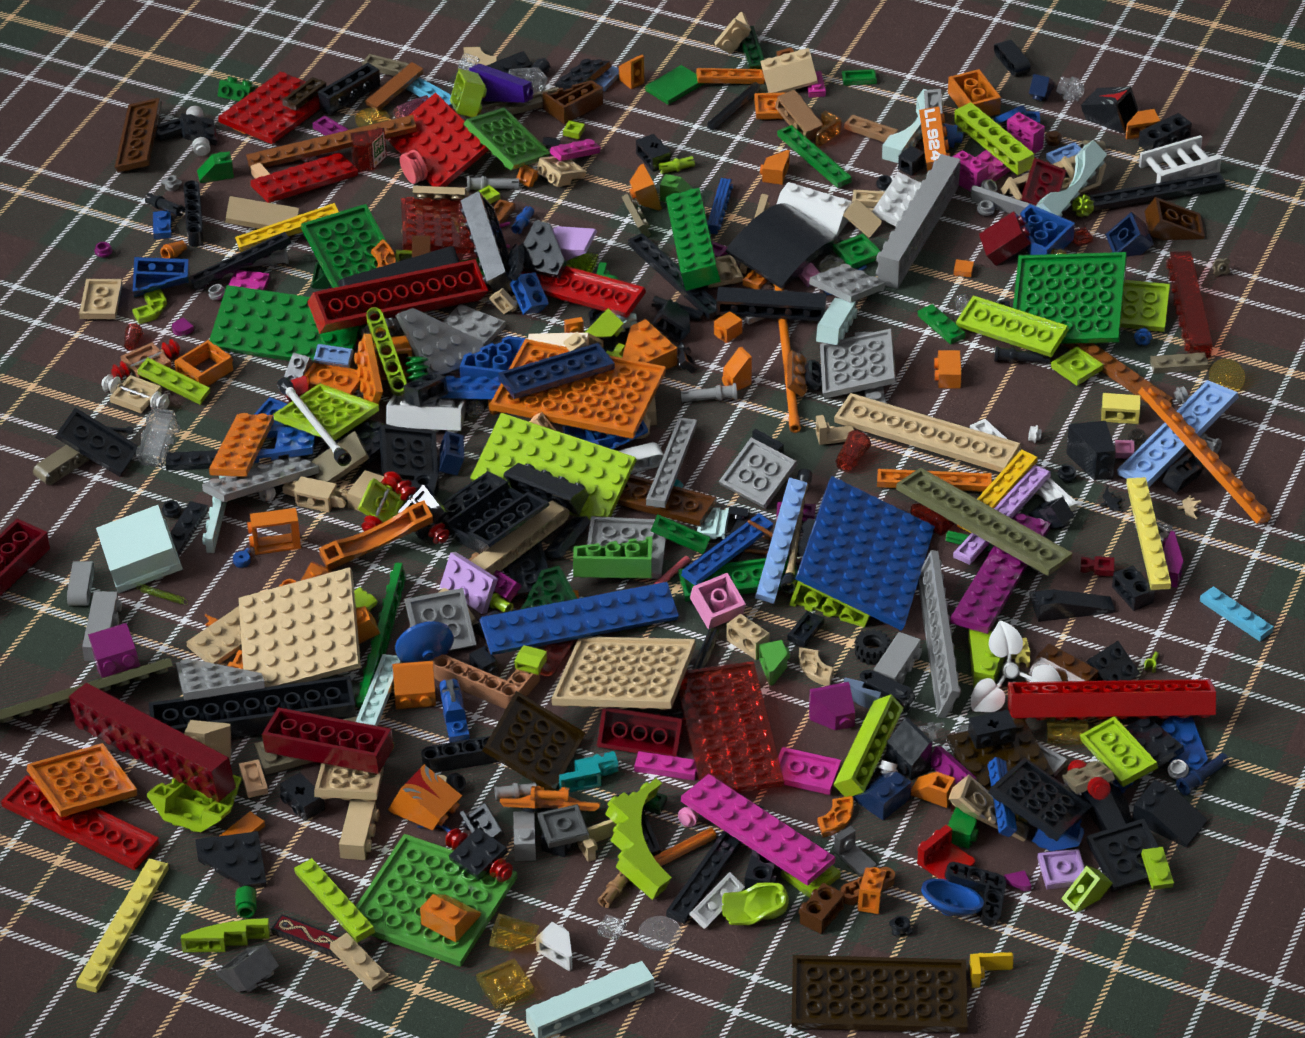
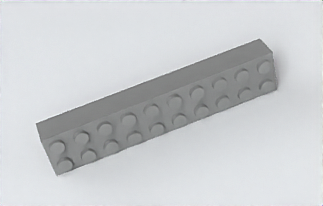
[876,154,960,289]

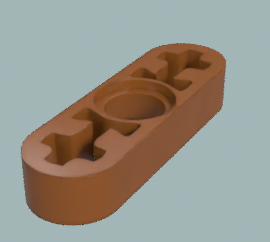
[840,867,895,905]

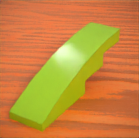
[181,918,270,952]

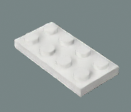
[873,172,921,226]

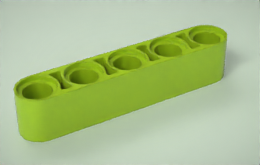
[366,307,407,396]

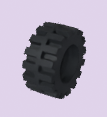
[855,629,890,665]

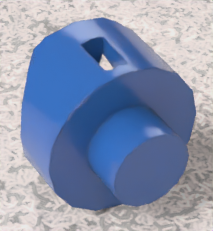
[944,123,963,148]

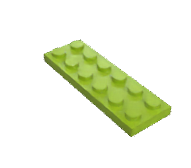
[956,296,1069,357]

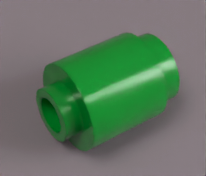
[235,886,257,918]

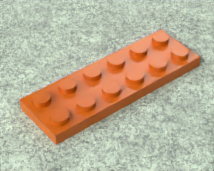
[209,413,274,477]

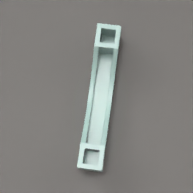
[882,89,944,163]
[1036,140,1108,217]

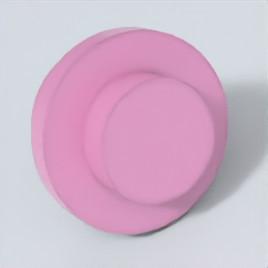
[678,807,698,827]

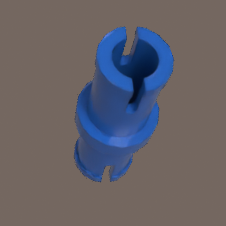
[511,206,534,234]

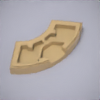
[463,47,497,65]
[799,647,834,686]

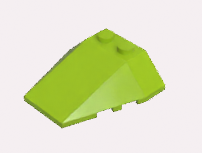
[147,775,242,833]

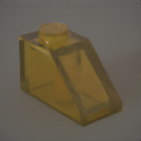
[489,913,539,952]

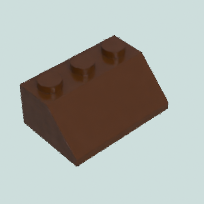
[1025,643,1099,682]

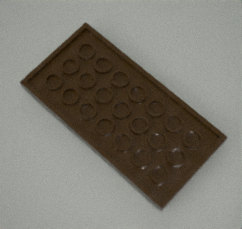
[791,955,968,1033]

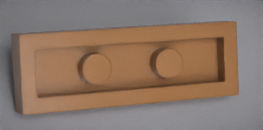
[844,115,898,143]

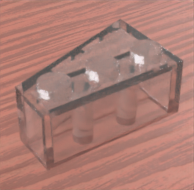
[136,407,181,468]

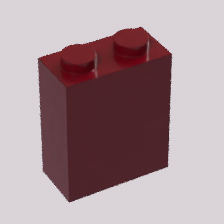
[979,211,1031,266]

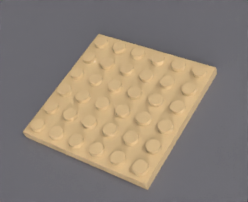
[239,567,361,687]
[551,637,696,710]

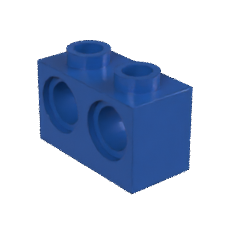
[510,272,549,315]

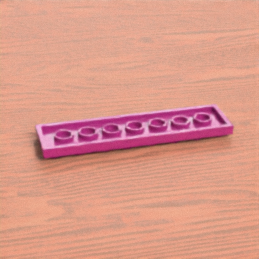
[681,774,835,886]

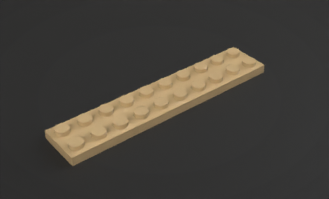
[834,393,1020,472]

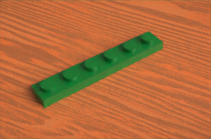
[777,125,852,188]

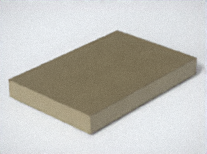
[311,431,369,483]

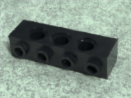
[318,63,381,115]

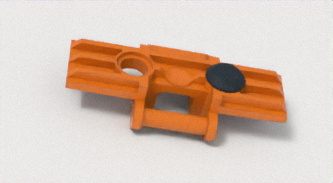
[500,786,601,812]

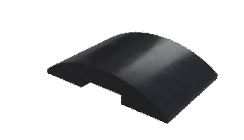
[725,203,843,289]
[440,471,550,551]

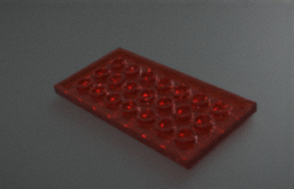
[678,661,784,793]

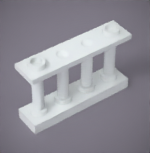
[1139,135,1222,183]

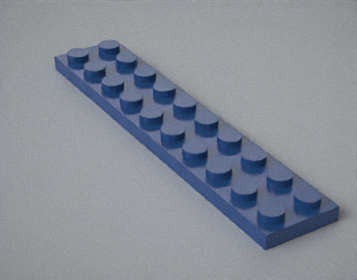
[480,582,679,655]

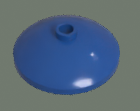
[395,621,454,663]
[921,879,984,916]

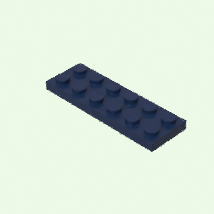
[498,343,615,399]

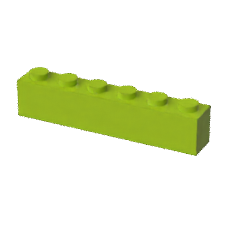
[833,694,904,797]

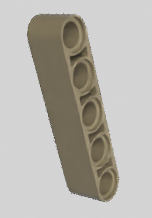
[33,445,90,485]

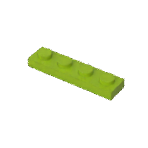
[137,357,210,405]

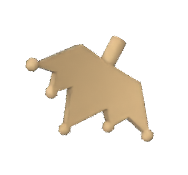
[1177,495,1201,520]

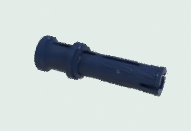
[1176,753,1229,795]

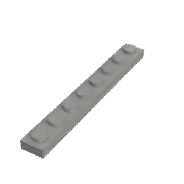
[646,417,697,508]

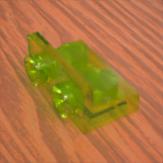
[566,252,599,273]

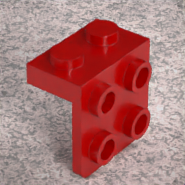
[917,825,975,880]

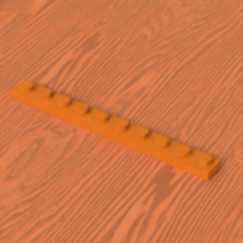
[1138,386,1272,524]

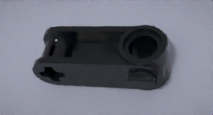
[860,670,915,713]

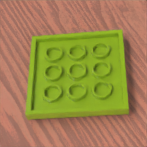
[274,383,379,441]

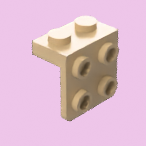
[714,12,751,54]

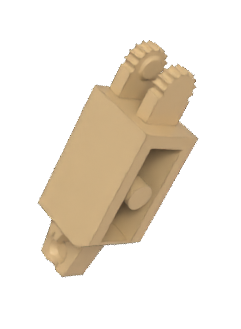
[282,476,348,512]

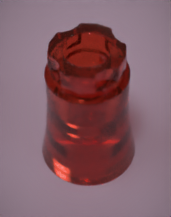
[835,430,871,472]

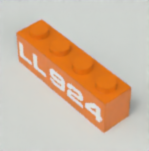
[919,107,950,171]

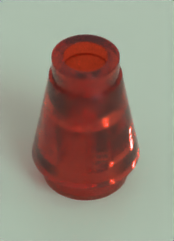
[124,323,143,351]

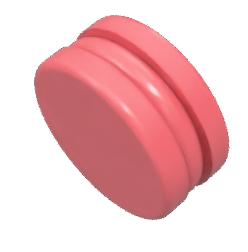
[400,150,428,184]

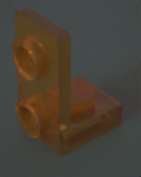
[816,110,841,147]

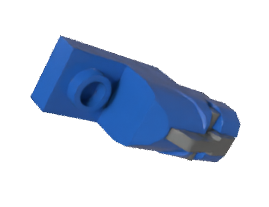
[439,679,470,742]

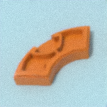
[371,239,396,268]
[817,796,854,837]

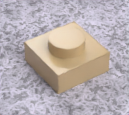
[563,331,588,351]

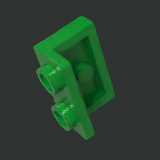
[217,76,258,101]

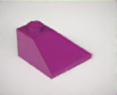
[809,682,855,730]

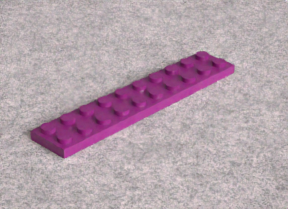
[950,513,1051,634]

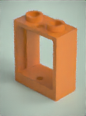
[174,340,233,386]
[247,508,301,555]

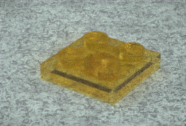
[476,958,535,1009]

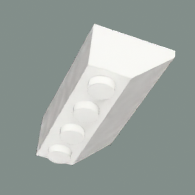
[777,182,852,236]

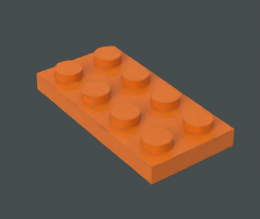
[354,334,383,415]

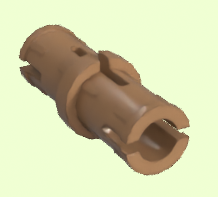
[598,872,630,908]

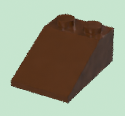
[1144,197,1205,240]

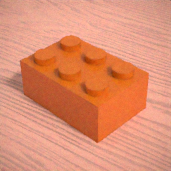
[948,69,1001,117]

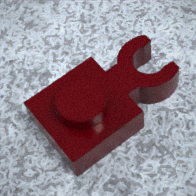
[1080,556,1114,577]

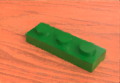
[918,304,965,345]
[650,514,710,554]

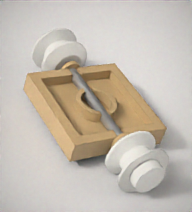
[102,374,170,413]

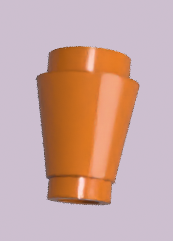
[160,240,187,259]

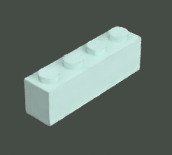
[816,298,858,345]

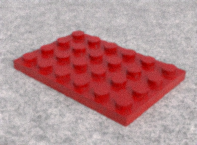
[218,71,320,144]
[386,92,489,187]

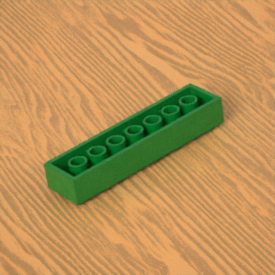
[666,188,721,291]

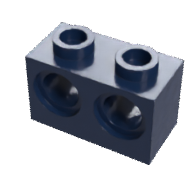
[439,431,464,475]

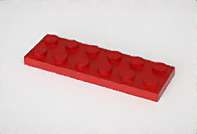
[251,153,358,203]

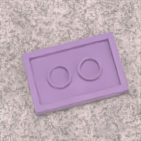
[440,552,498,614]

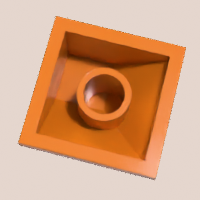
[629,164,662,211]

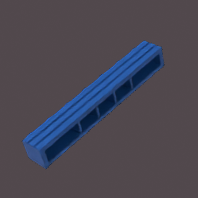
[708,178,733,235]
[988,757,1017,837]

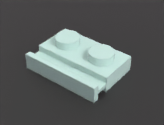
[697,508,729,539]

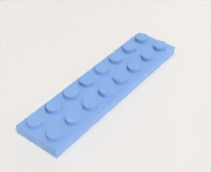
[1117,380,1238,488]

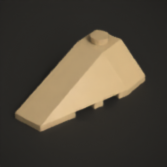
[948,774,1030,842]

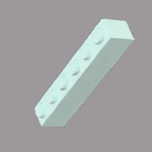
[526,961,654,1038]

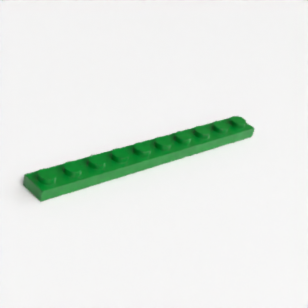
[356,563,407,710]

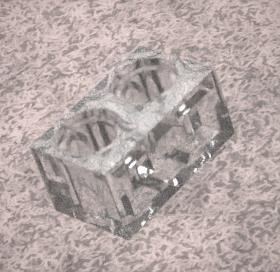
[508,67,548,93]

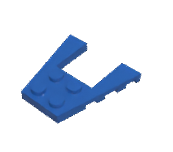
[254,426,316,463]

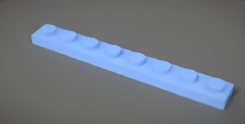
[755,477,807,604]

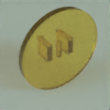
[355,108,389,127]
[1209,358,1245,392]

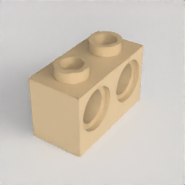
[727,614,770,660]

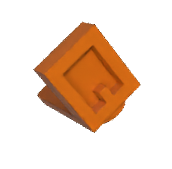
[857,867,886,914]

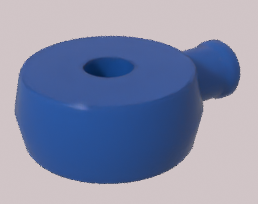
[233,548,251,568]

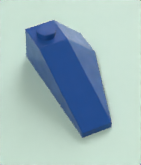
[1032,789,1084,851]

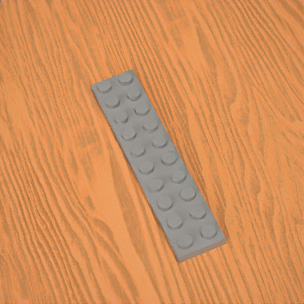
[918,550,961,718]

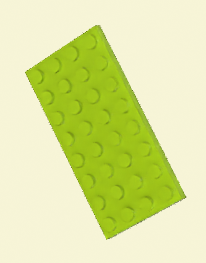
[470,413,637,521]

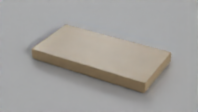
[225,196,299,235]

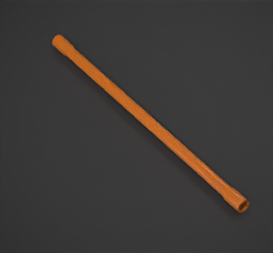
[773,284,801,433]

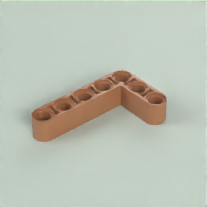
[433,655,540,709]

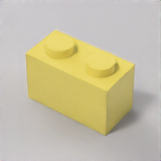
[1101,393,1140,424]

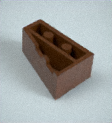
[542,80,603,125]

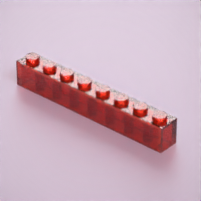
[1166,251,1212,358]

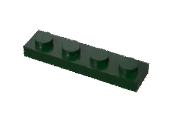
[741,26,764,69]

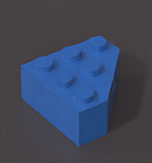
[1020,204,1075,255]
[460,336,526,378]

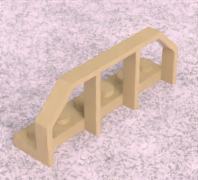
[1001,155,1106,200]

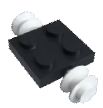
[179,106,218,156]

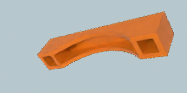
[319,500,433,570]

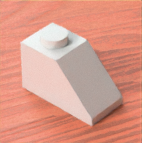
[536,922,572,971]

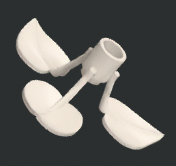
[971,621,1062,712]

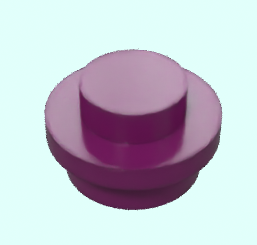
[94,242,112,258]

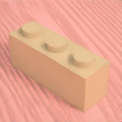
[339,799,379,860]

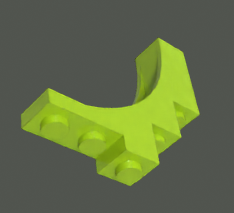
[605,778,672,900]

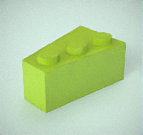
[968,629,1005,688]

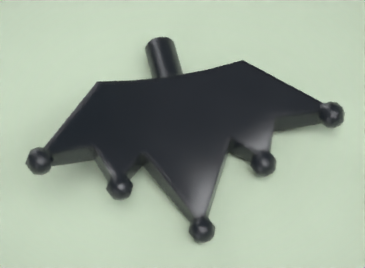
[1100,485,1123,512]

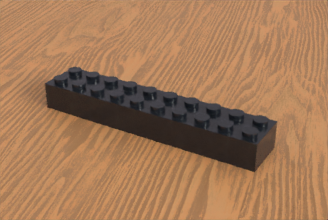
[149,676,356,738]

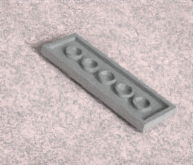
[202,456,319,502]

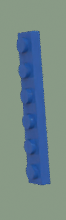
[681,513,773,585]

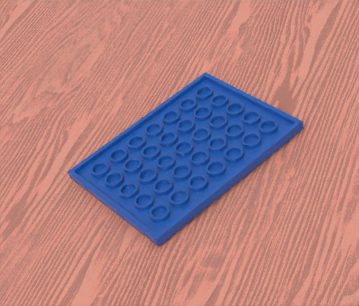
[795,476,935,631]

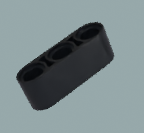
[994,40,1031,76]

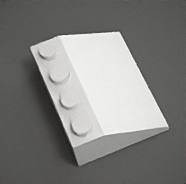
[386,394,468,433]

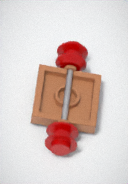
[111,339,180,381]

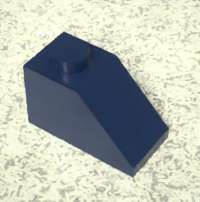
[1029,74,1055,101]

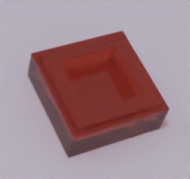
[1073,227,1093,246]

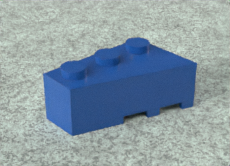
[133,257,190,297]

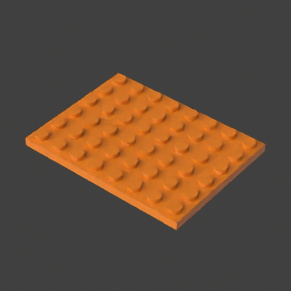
[490,339,666,439]

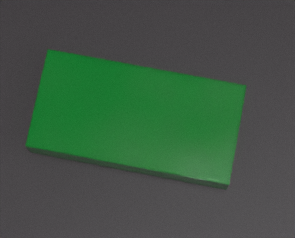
[841,69,877,86]

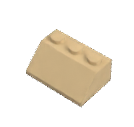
[760,48,818,93]

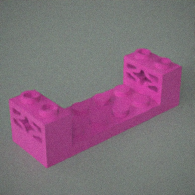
[953,112,1045,192]

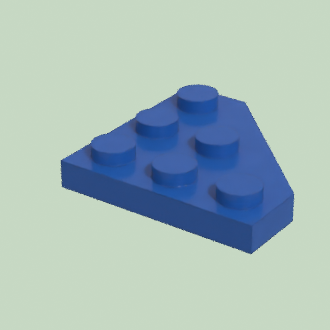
[1160,716,1208,771]

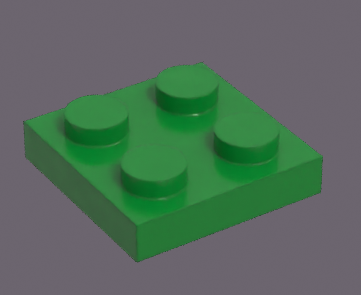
[833,234,881,269]

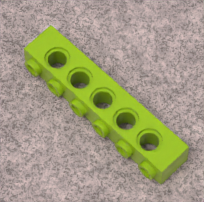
[955,102,1035,175]

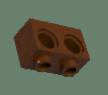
[799,883,845,934]

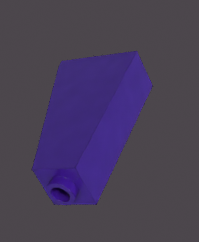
[469,64,534,103]

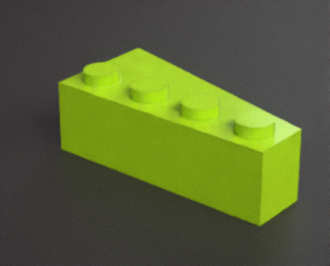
[789,581,870,627]

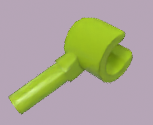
[1144,652,1159,673]

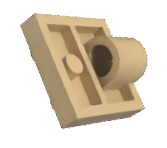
[707,255,743,288]

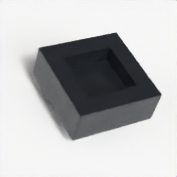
[542,136,561,149]
[728,506,751,520]

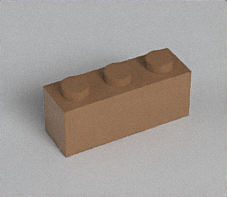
[775,89,823,140]

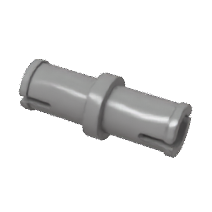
[494,782,536,800]

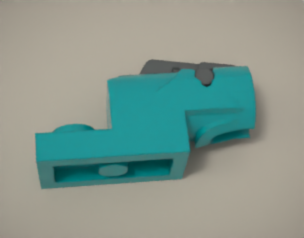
[559,751,619,793]

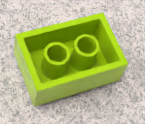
[450,69,487,117]

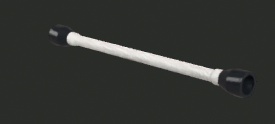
[277,377,352,466]

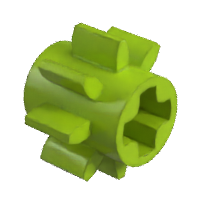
[1072,195,1094,217]

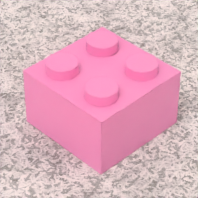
[690,573,746,630]

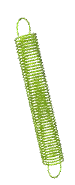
[137,584,188,605]

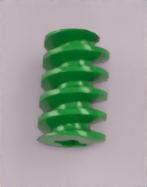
[405,356,429,382]

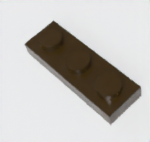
[282,77,326,111]

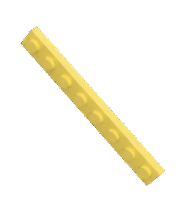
[1126,477,1171,590]
[76,859,169,993]

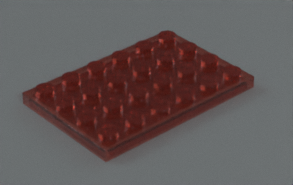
[401,197,474,254]

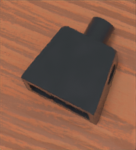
[652,301,690,343]

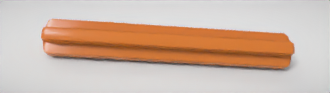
[653,828,716,866]

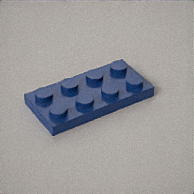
[441,376,501,399]

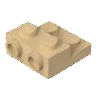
[536,156,587,187]

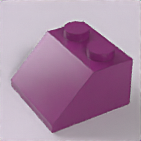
[88,623,140,678]

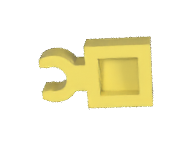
[1011,638,1030,668]

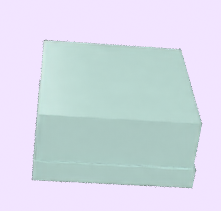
[96,505,183,593]

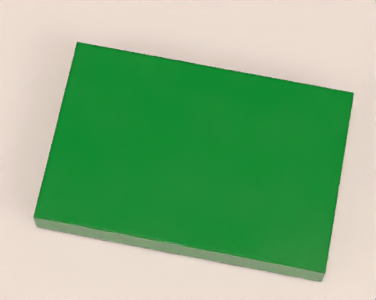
[645,65,704,105]

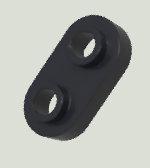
[804,360,822,391]

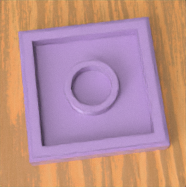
[1037,849,1085,890]

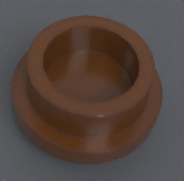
[1045,131,1062,146]

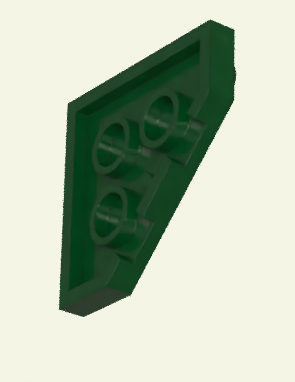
[521,566,577,609]

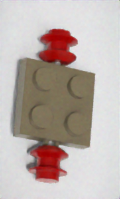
[1062,759,1115,800]

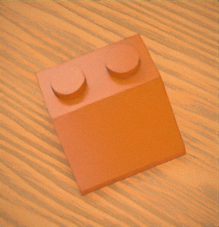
[392,661,436,709]
[420,894,481,942]

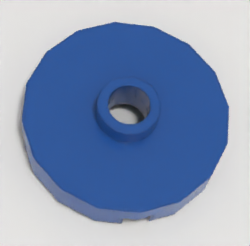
[994,105,1026,124]

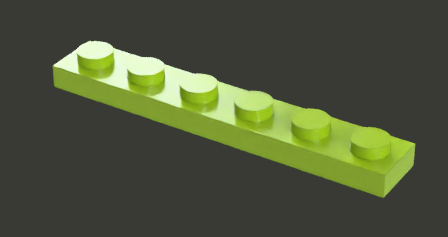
[294,858,375,943]

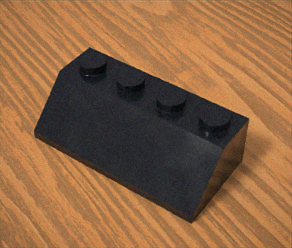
[504,463,589,515]

